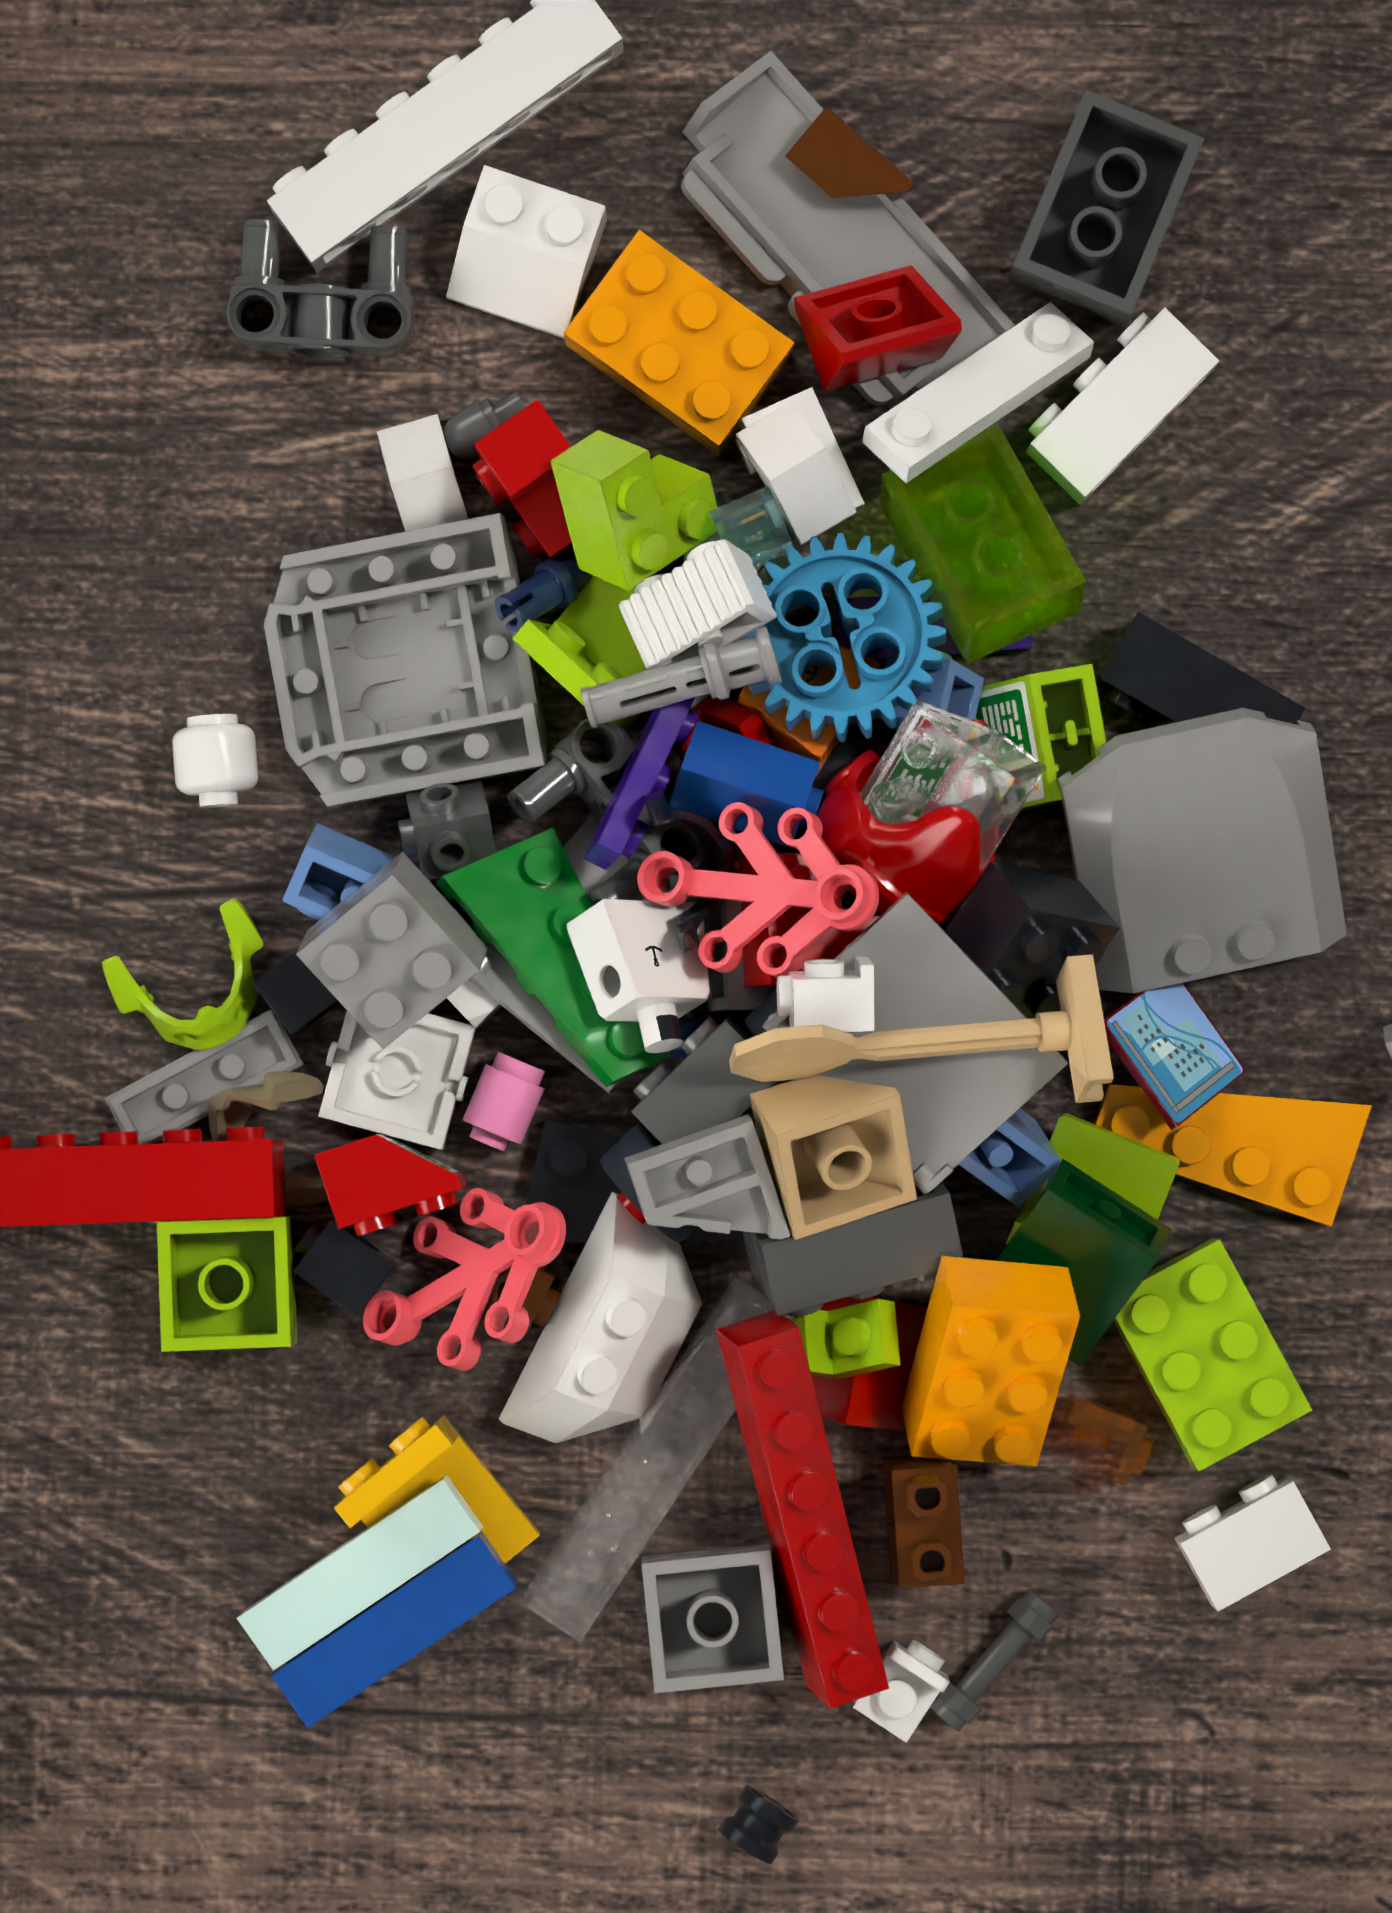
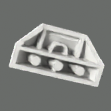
[499,1192,703,1443]

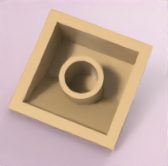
[750,1075,917,1240]

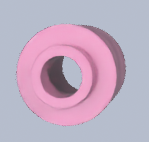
[462,1052,545,1151]

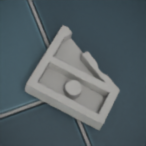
[624,1114,790,1240]

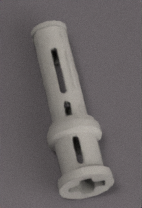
[580,626,782,728]

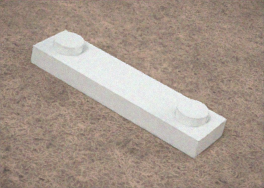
[862,302,1094,483]

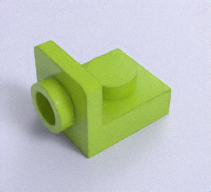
[794,1299,900,1379]

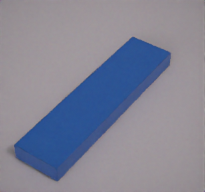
[271,1531,518,1728]

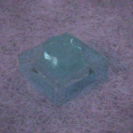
[709,486,795,566]

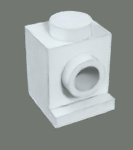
[777,957,874,1032]

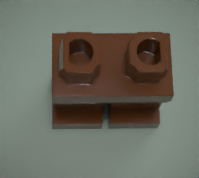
[882,1455,965,1588]

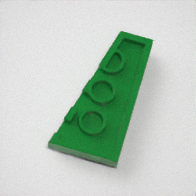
[436,828,668,1087]

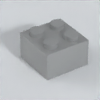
[296,851,488,1049]
[641,1543,784,1693]

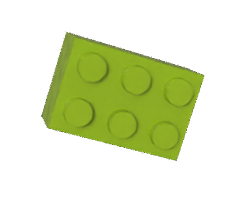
[1113,1237,1312,1472]

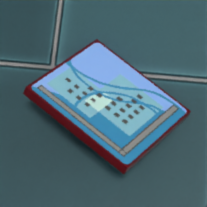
[1104,983,1247,1131]

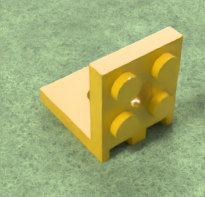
[334,1415,540,1564]

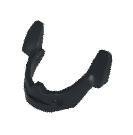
[644,789,734,954]

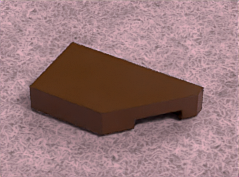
[785,107,917,198]

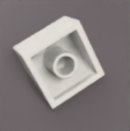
[446,165,607,338]

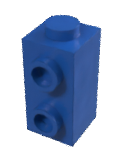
[669,720,824,848]

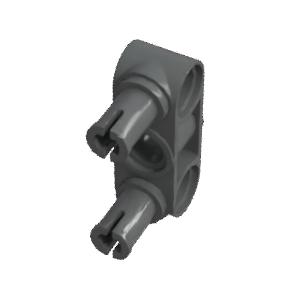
[226,219,415,358]
[507,718,703,906]

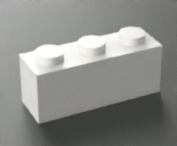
[1026,307,1219,505]

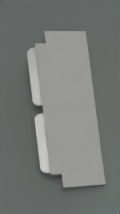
[681,51,1015,409]

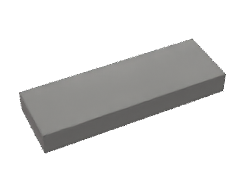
[104,1009,305,1144]

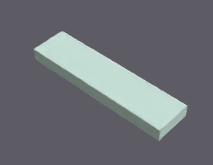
[237,1474,483,1671]

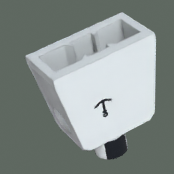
[566,899,710,1053]

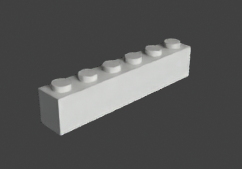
[267,0,623,273]

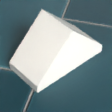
[736,401,857,546]
[377,414,468,532]

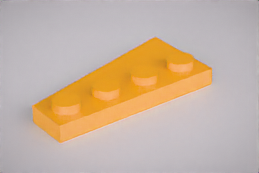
[1094,1084,1372,1227]

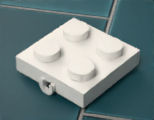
[318,1011,476,1150]

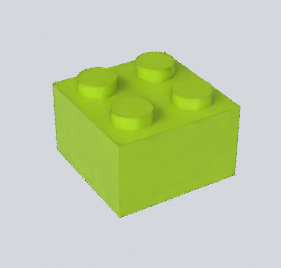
[157,1215,297,1352]

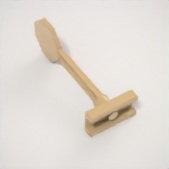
[729,954,1114,1103]

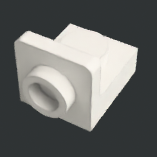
[852,1640,950,1743]

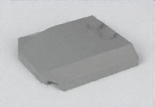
[264,513,548,807]
[1058,708,1347,993]

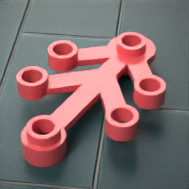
[637,802,879,978]
[363,1188,566,1371]

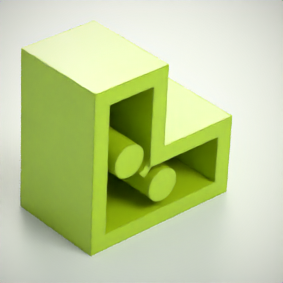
[550,430,722,591]

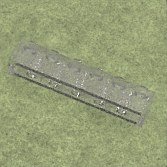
[522,1276,795,1643]

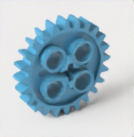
[741,533,946,742]

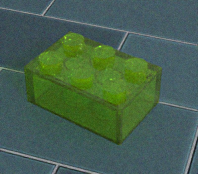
[880,422,1086,664]

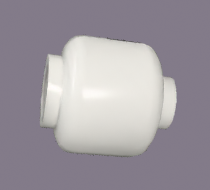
[172,714,258,808]

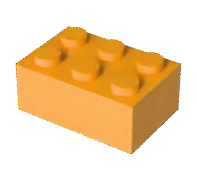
[563,230,795,456]
[901,1256,1080,1467]

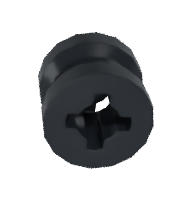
[718,1785,799,1864]

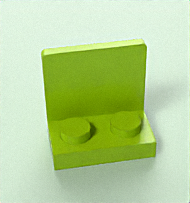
[512,576,651,727]
[1006,1113,1180,1244]

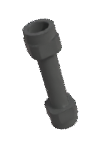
[930,1589,1059,1732]

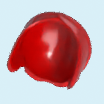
[817,719,995,926]

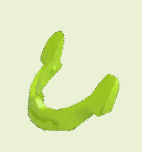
[102,898,264,1051]

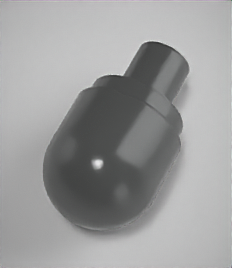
[444,392,527,460]

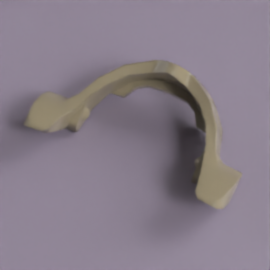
[208,1071,328,1208]

